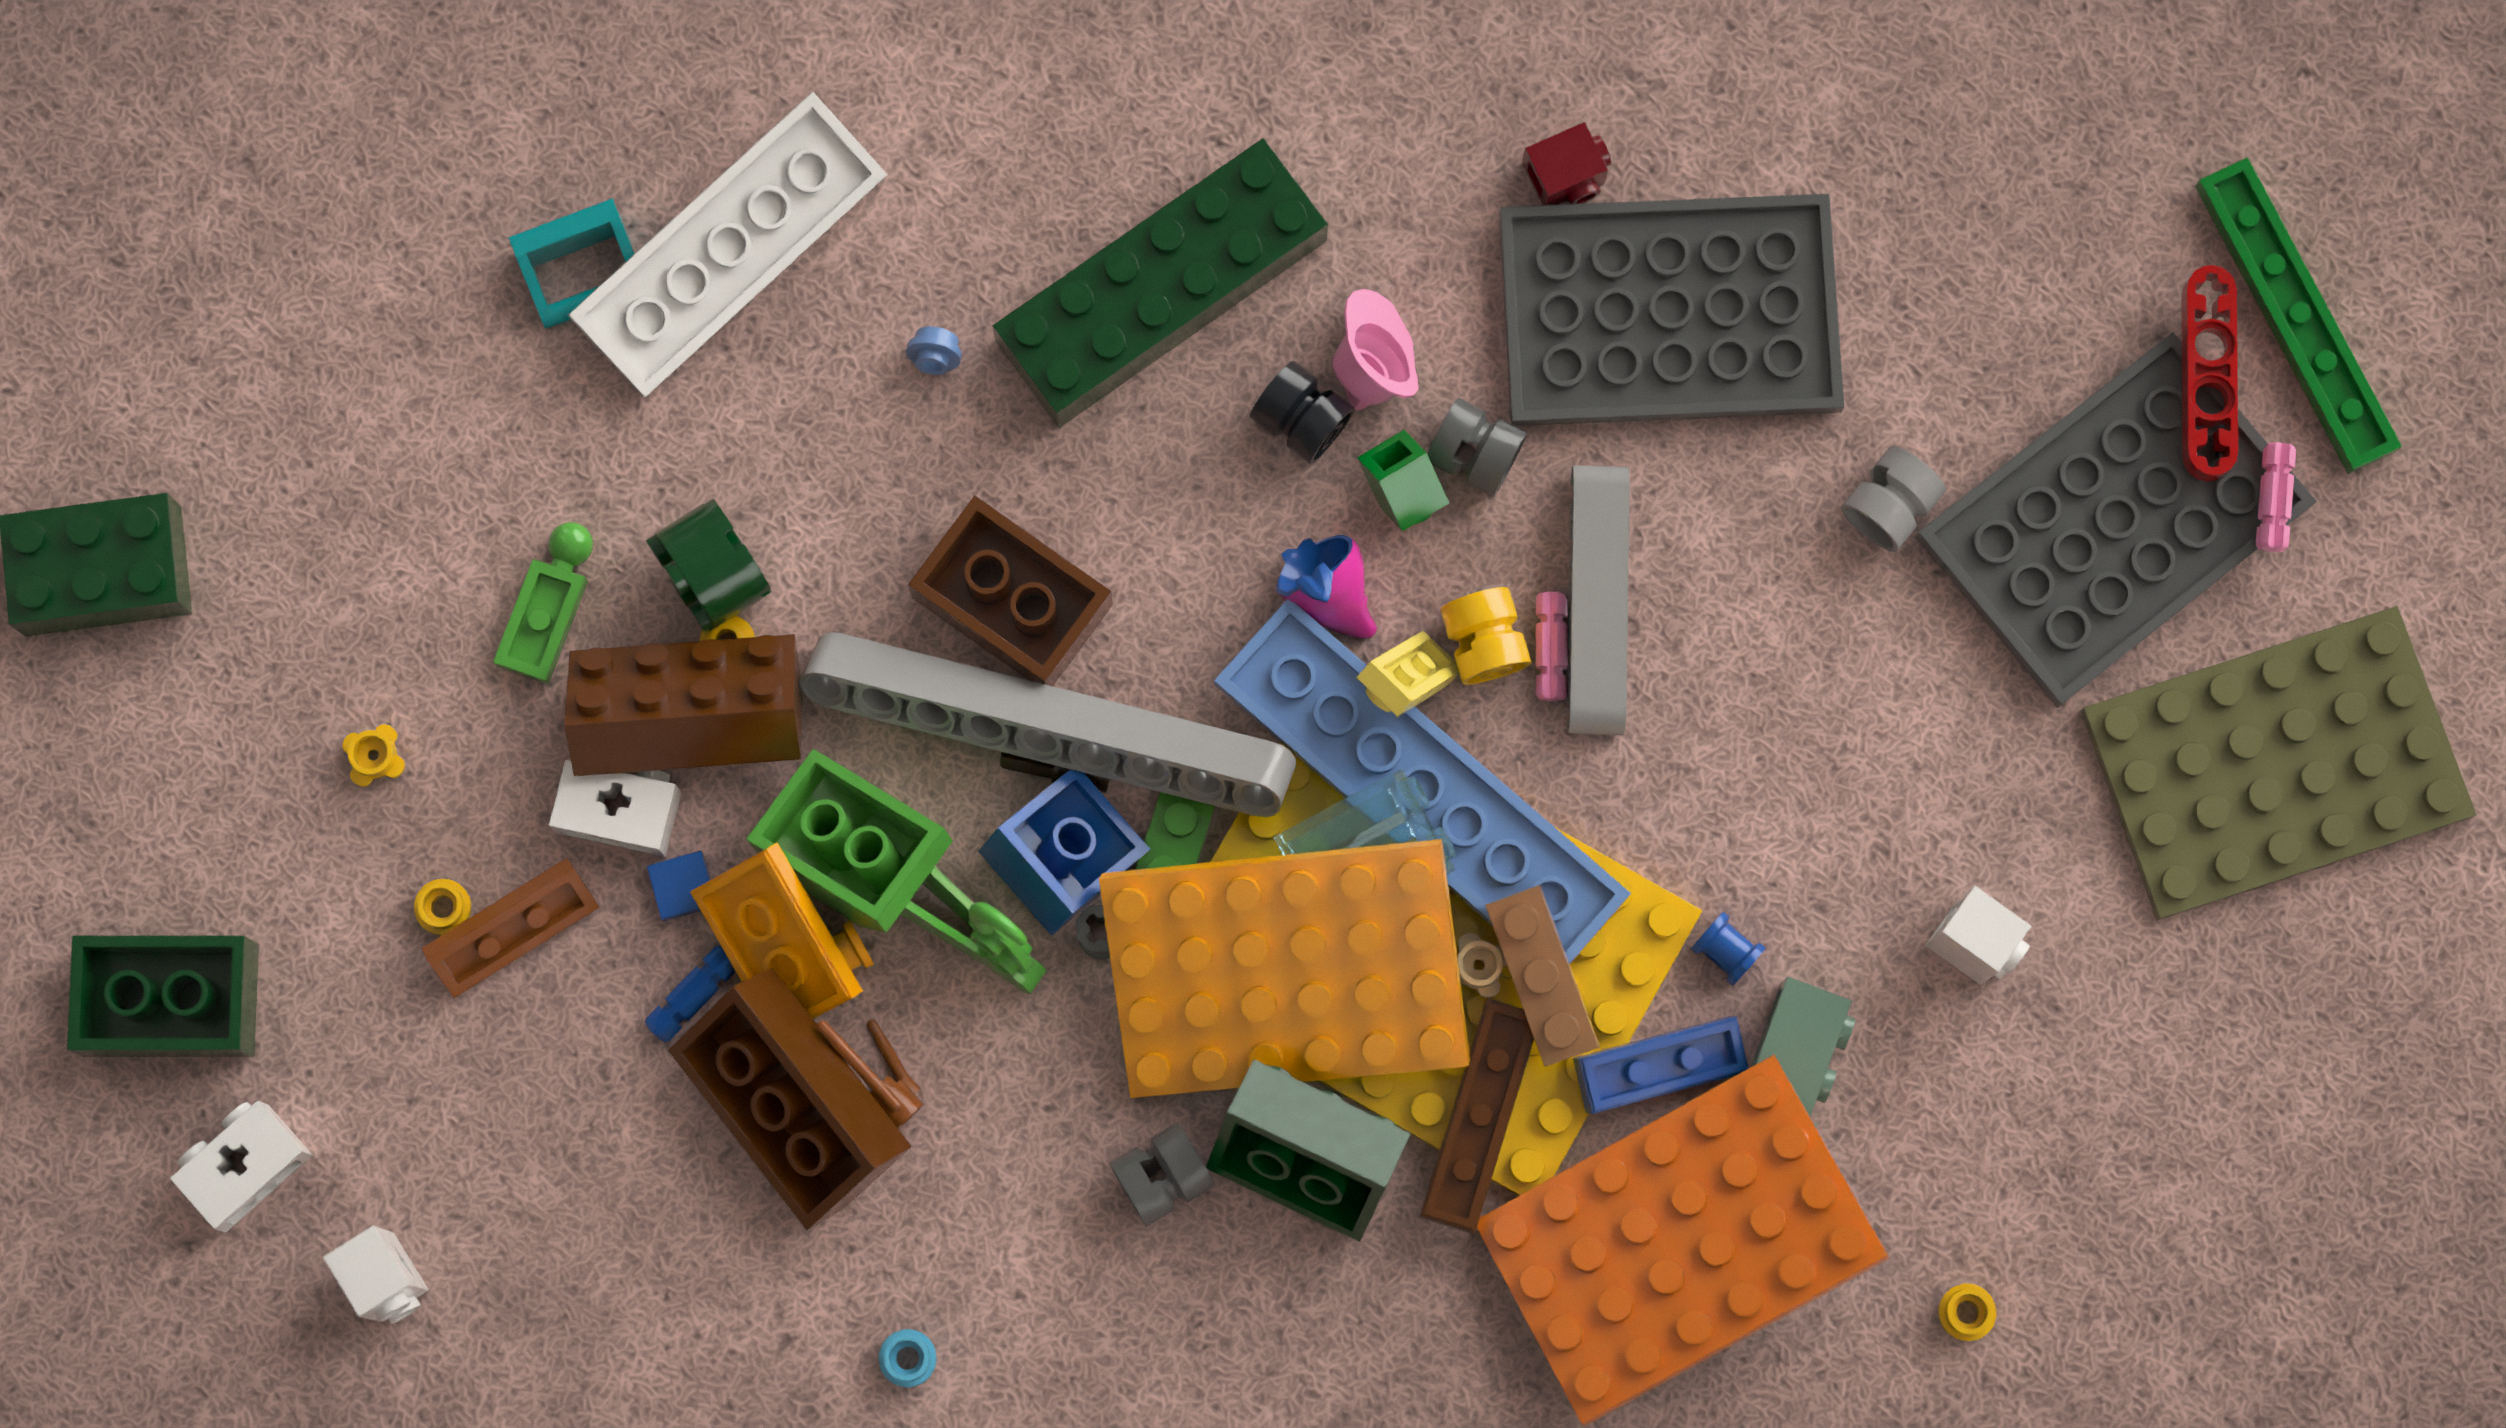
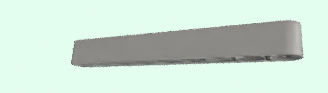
[799,632,1296,817]

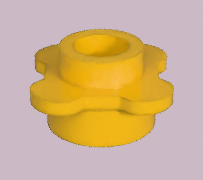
[342,724,405,787]

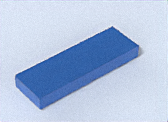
[1573,1016,1749,1114]

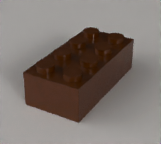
[564,634,802,776]
[668,967,912,1231]

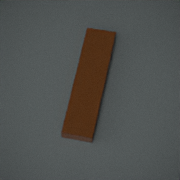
[1419,998,1534,1235]

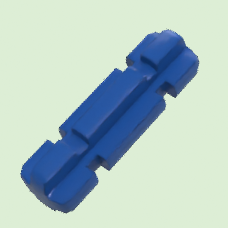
[644,945,736,1042]

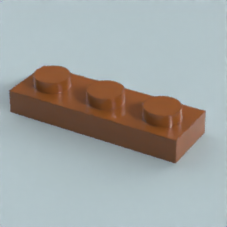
[421,858,600,998]

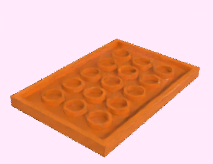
[1477,1055,1890,1426]

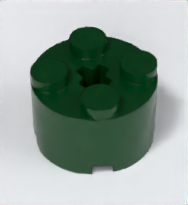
[645,499,772,634]

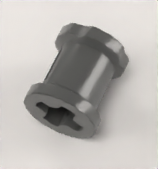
[1076,904,1110,960]

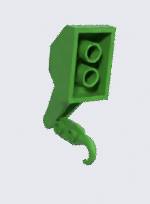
[746,749,1047,995]

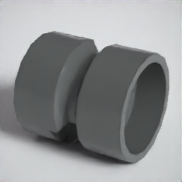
[1427,397,1527,497]
[1109,1122,1215,1227]

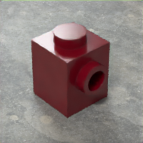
[1522,122,1611,205]

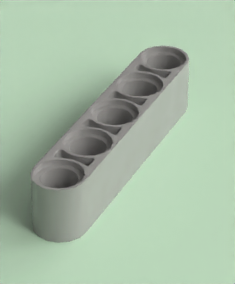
[1567,465,1629,735]

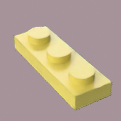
[1356,631,1459,717]

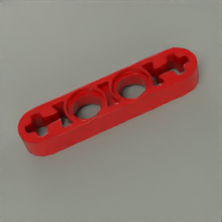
[2181,265,2238,482]

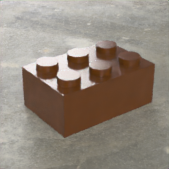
[908,495,1113,686]

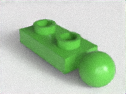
[493,522,593,685]

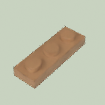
[1485,885,1600,1067]

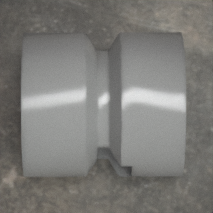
[1841,446,1946,552]

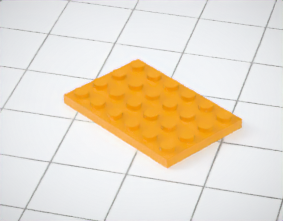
[1099,839,1470,1098]

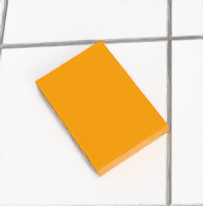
[690,842,863,1019]

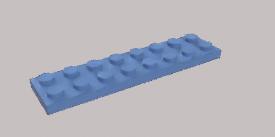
[1214,599,1631,964]

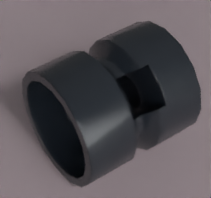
[1250,361,1355,465]

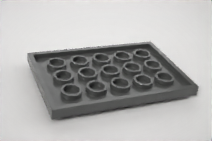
[1499,194,1844,426]
[1915,332,2317,708]

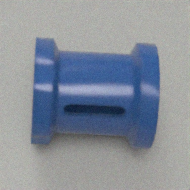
[1690,911,1766,986]

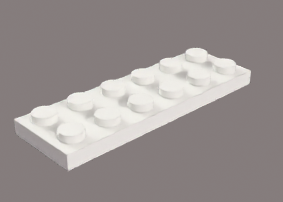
[567,92,887,397]

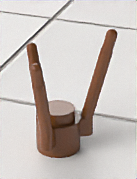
[817,1019,924,1129]

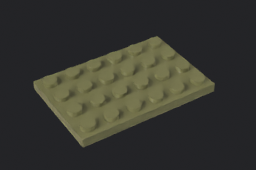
[2080,606,2477,921]

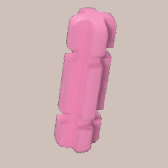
[2256,442,2296,552]
[1536,591,1567,702]

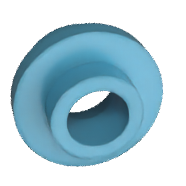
[879,1329,937,1387]

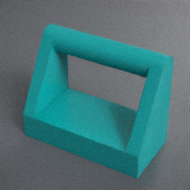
[508,198,635,329]

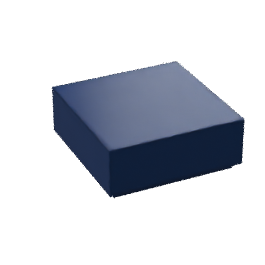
[647,850,710,922]

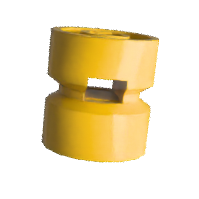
[1440,587,1532,685]

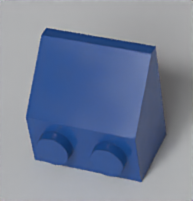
[978,769,1150,936]

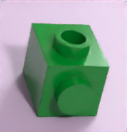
[1357,430,1449,531]

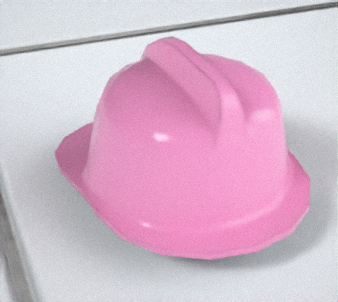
[1332,289,1418,411]

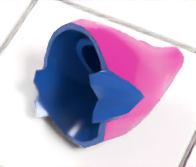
[1276,535,1377,638]

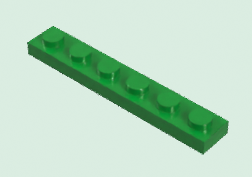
[2195,157,2402,474]

